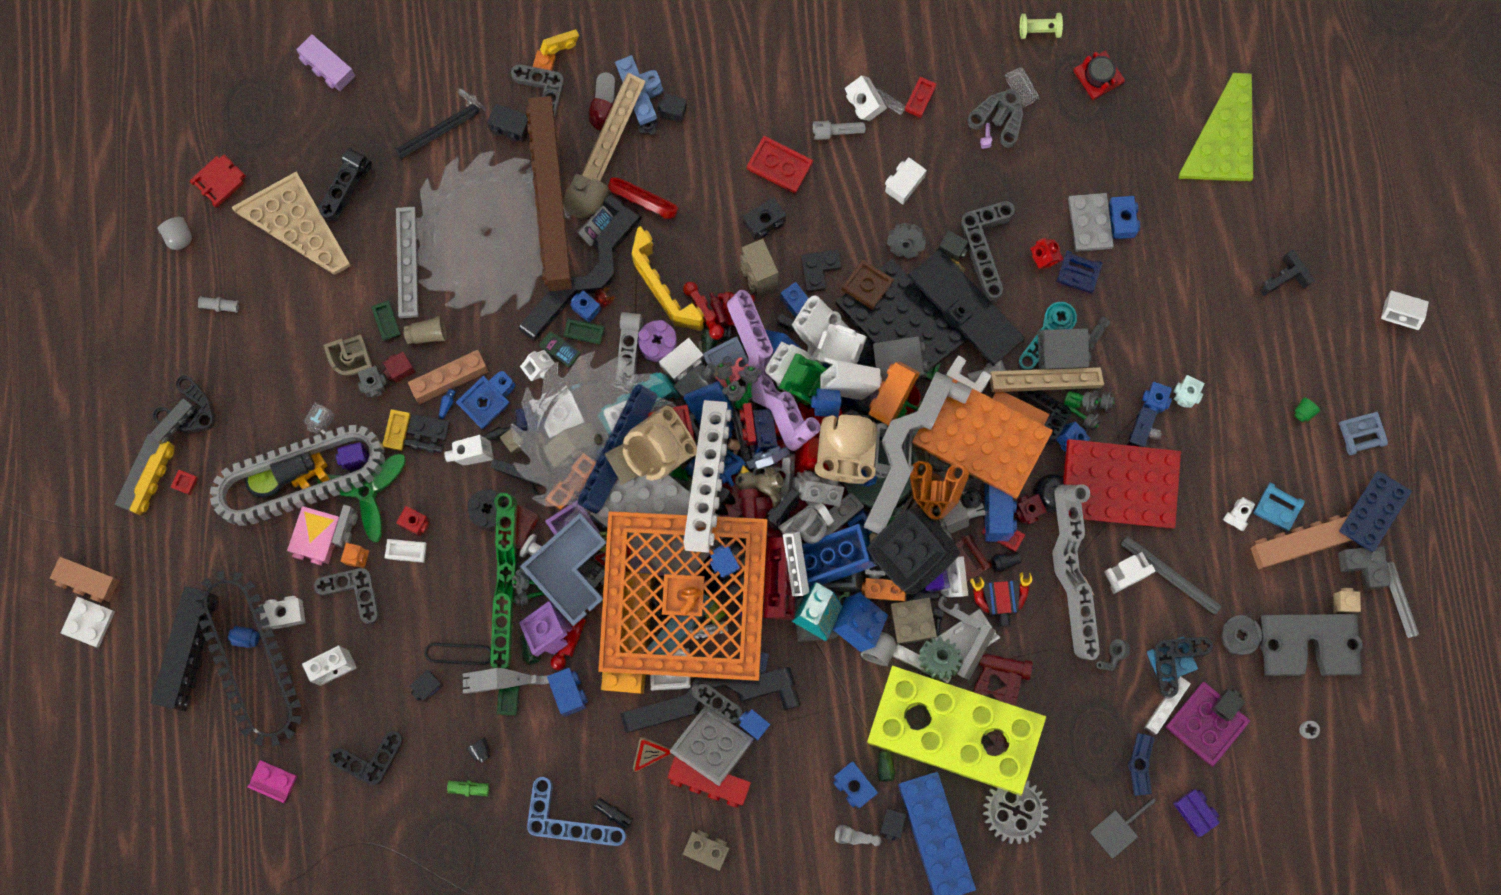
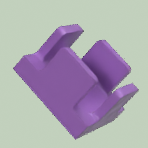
[519,601,572,656]

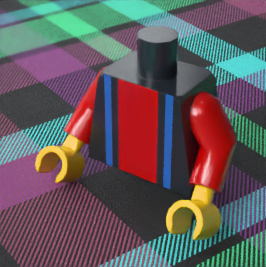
[970,572,1032,627]

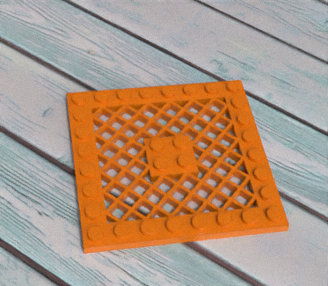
[598,511,768,681]

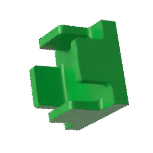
[778,353,827,406]

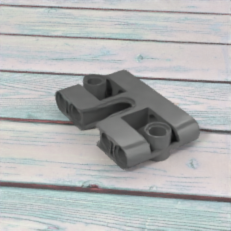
[1260,614,1363,676]

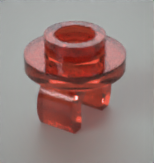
[594,288,615,308]

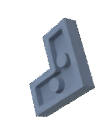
[747,446,790,469]

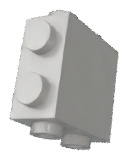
[792,470,844,506]

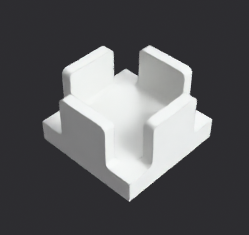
[816,324,867,366]
[1104,552,1155,594]

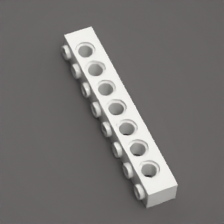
[684,400,731,553]

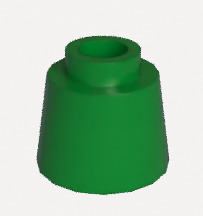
[1295,397,1320,423]

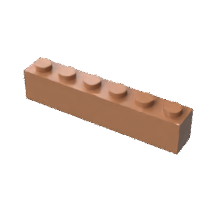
[1250,511,1352,570]

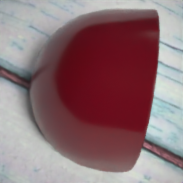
[588,98,613,131]

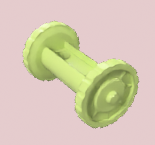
[1019,13,1063,39]

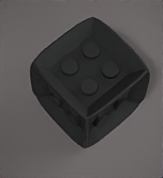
[867,507,960,594]

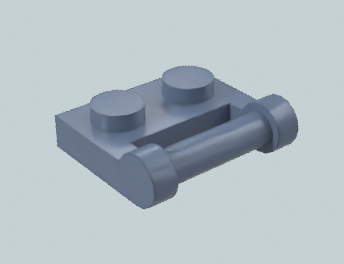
[1339,412,1388,455]

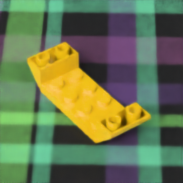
[632,226,705,331]

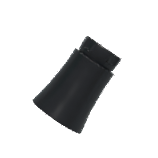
[270,451,316,488]

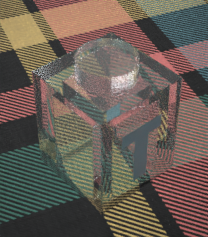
[303,402,335,435]

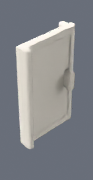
[935,609,1000,664]

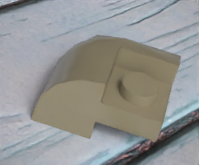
[563,173,611,219]
[323,335,373,376]

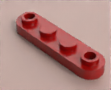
[608,177,678,219]

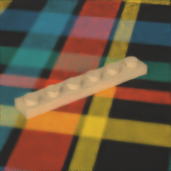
[581,73,645,181]
[990,367,1104,392]

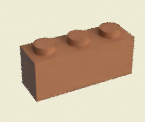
[50,557,119,603]

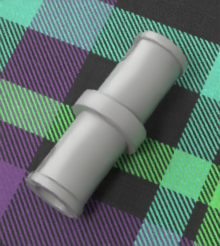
[198,296,239,313]

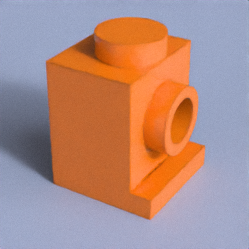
[341,543,369,568]

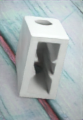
[444,435,494,465]

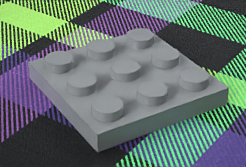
[670,706,754,786]

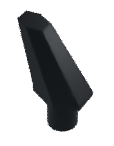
[483,427,511,441]

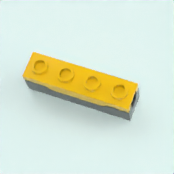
[115,434,175,516]

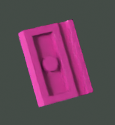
[248,760,298,803]

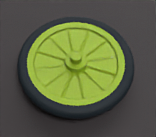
[245,469,281,498]

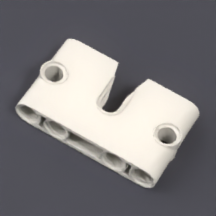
[765,296,851,402]

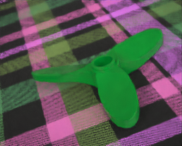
[317,454,406,543]

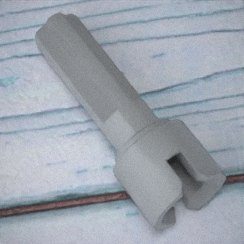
[813,121,865,140]

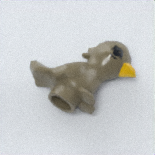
[735,465,784,508]

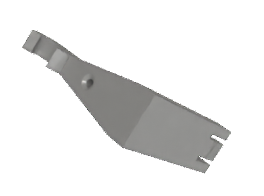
[938,596,996,680]
[463,668,549,694]

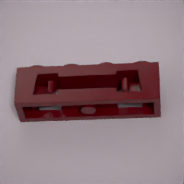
[763,537,795,620]

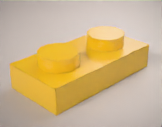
[540,29,579,56]
[382,409,411,451]

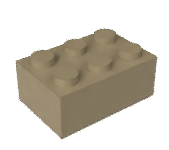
[740,239,778,298]

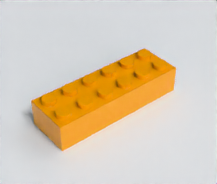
[601,572,655,694]

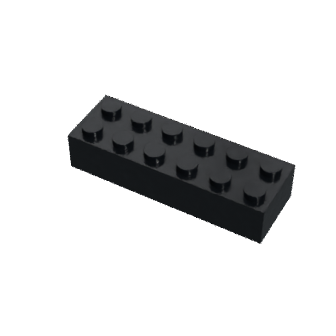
[150,586,219,711]

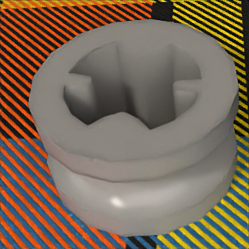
[1299,721,1320,739]

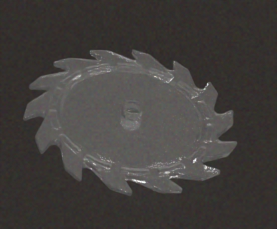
[407,150,571,316]
[511,351,676,528]

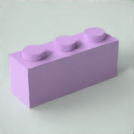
[296,35,355,91]

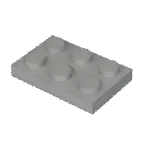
[1068,193,1114,252]

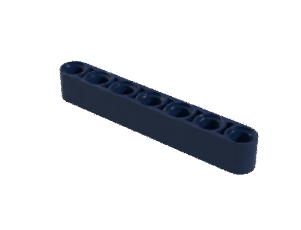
[578,384,657,514]

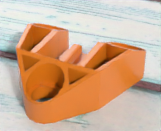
[910,461,969,520]

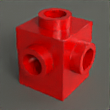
[1030,238,1063,269]

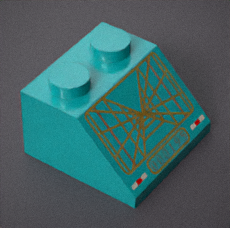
[792,582,842,641]

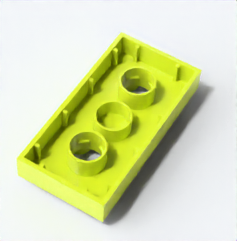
[867,666,1046,796]

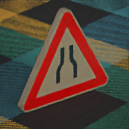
[633,737,672,772]

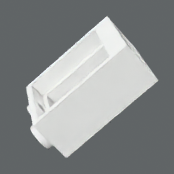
[302,646,357,686]

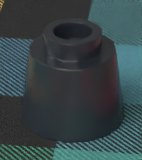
[466,737,491,763]

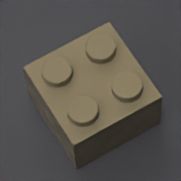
[889,598,937,645]

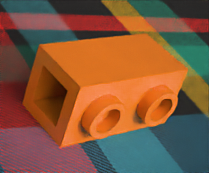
[862,578,907,602]

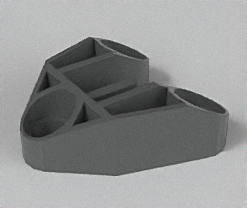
[967,89,1023,148]

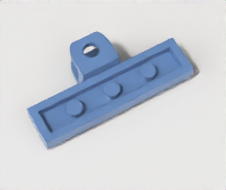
[615,55,663,125]

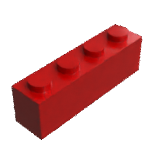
[667,756,751,808]

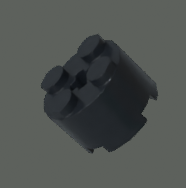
[467,489,508,532]

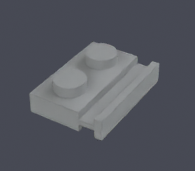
[332,505,358,548]

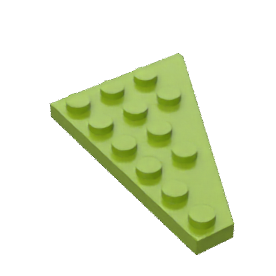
[1178,73,1253,181]

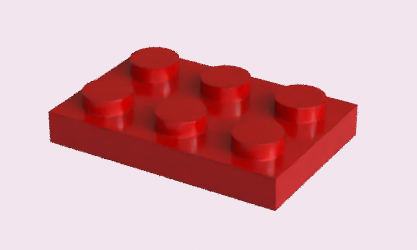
[746,136,813,194]

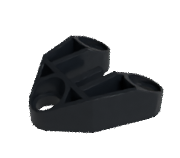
[153,375,215,435]

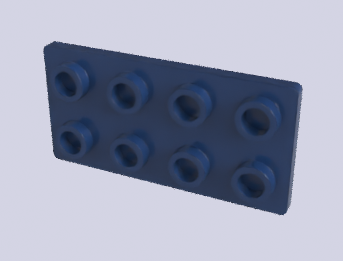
[1339,471,1412,552]

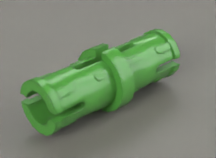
[447,780,489,797]

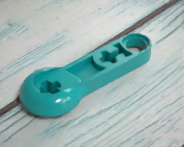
[1018,302,1077,370]

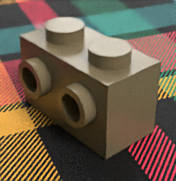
[683,830,729,871]

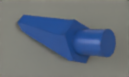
[439,389,456,420]

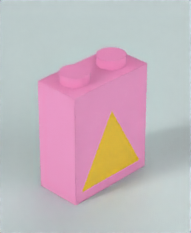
[287,506,339,566]

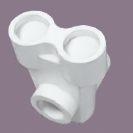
[1223,497,1255,531]

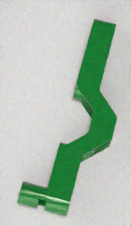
[491,493,518,669]

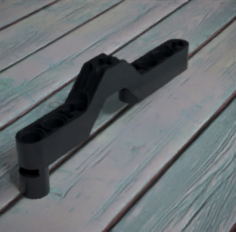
[519,193,642,341]
[620,667,801,733]

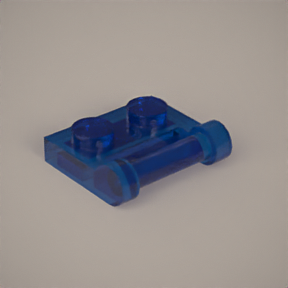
[1056,251,1103,294]

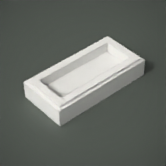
[385,539,427,563]

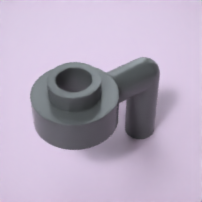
[1096,639,1130,671]

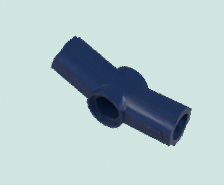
[1128,733,1155,796]

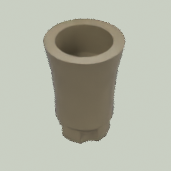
[404,315,447,344]

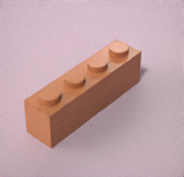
[408,350,489,404]

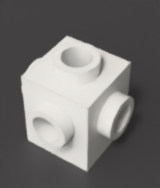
[520,350,556,381]

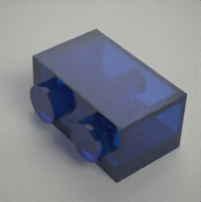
[752,409,778,453]

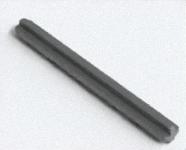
[1121,537,1221,614]

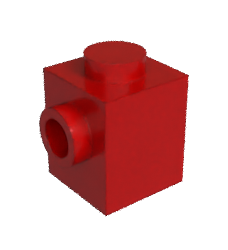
[396,506,430,536]

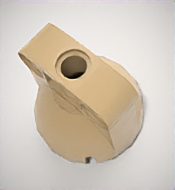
[623,406,697,481]
[815,415,877,484]

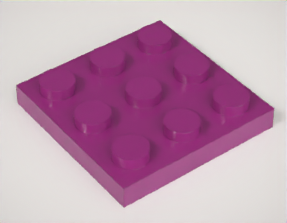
[1165,681,1250,767]

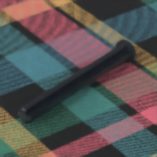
[394,104,479,161]

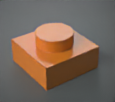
[533,50,556,71]

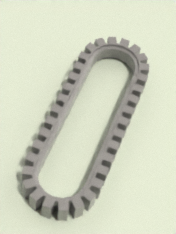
[210,425,385,526]

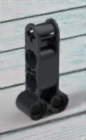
[319,148,372,221]

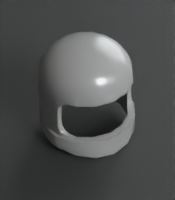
[157,217,192,250]
[791,507,827,544]
[861,632,897,666]

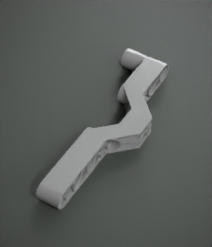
[863,371,972,534]
[1052,485,1100,660]

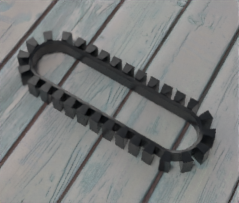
[194,571,302,746]

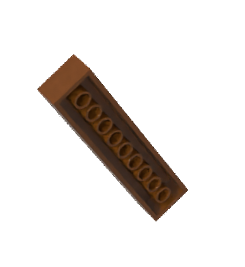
[526,96,572,292]

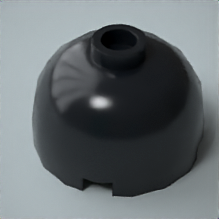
[1033,474,1064,513]

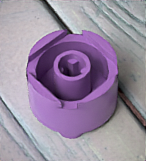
[638,320,677,363]

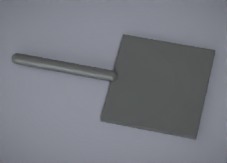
[1090,798,1156,859]

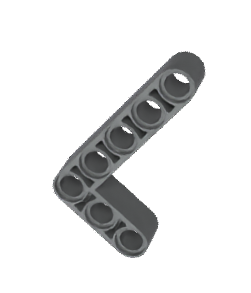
[960,201,1015,303]

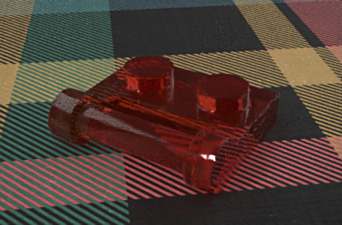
[955,534,993,583]

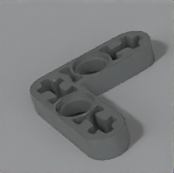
[511,65,564,119]
[314,568,379,624]

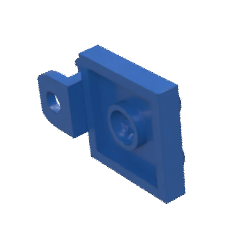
[456,371,516,430]
[684,381,734,439]

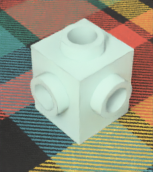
[1173,375,1205,408]

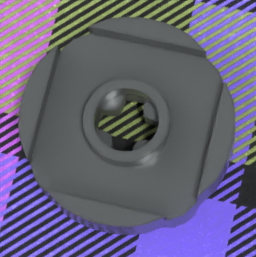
[1221,615,1262,655]

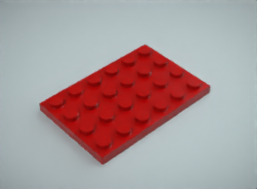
[1063,439,1181,529]

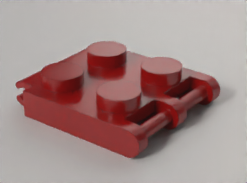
[190,154,246,208]

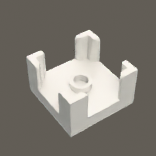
[946,355,991,393]

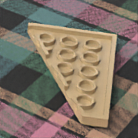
[232,172,351,275]

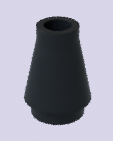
[991,552,1021,573]

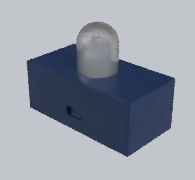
[1127,407,1162,447]

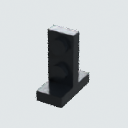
[1260,250,1315,296]

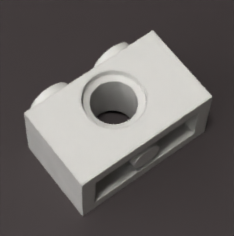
[844,76,887,121]
[259,596,306,631]

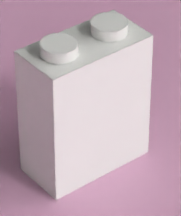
[821,361,882,400]

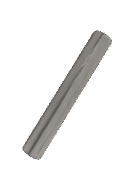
[1387,562,1419,638]

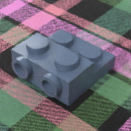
[703,336,749,388]

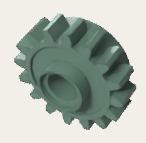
[918,637,963,680]

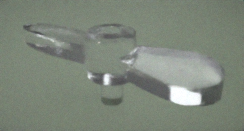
[457,88,487,111]

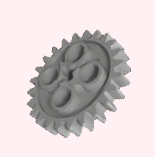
[982,781,1048,844]

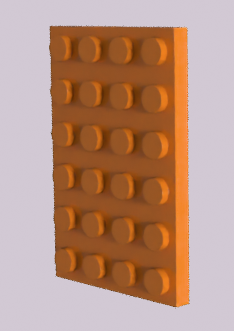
[912,376,1053,499]

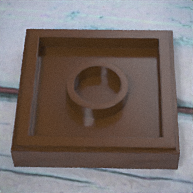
[841,260,894,310]

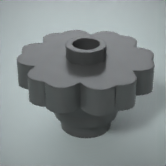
[887,223,926,259]

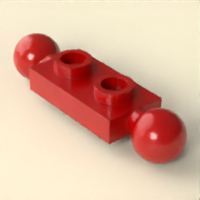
[683,282,724,340]
[550,610,587,670]

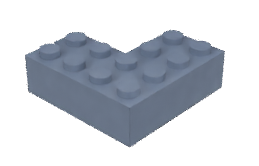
[520,513,607,626]

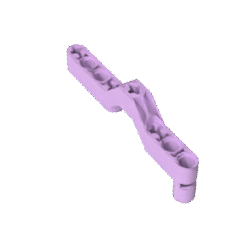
[727,290,821,451]

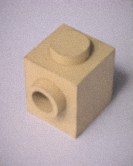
[1333,588,1361,614]

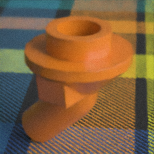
[680,587,701,615]

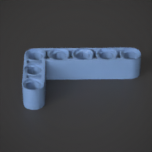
[527,777,627,846]

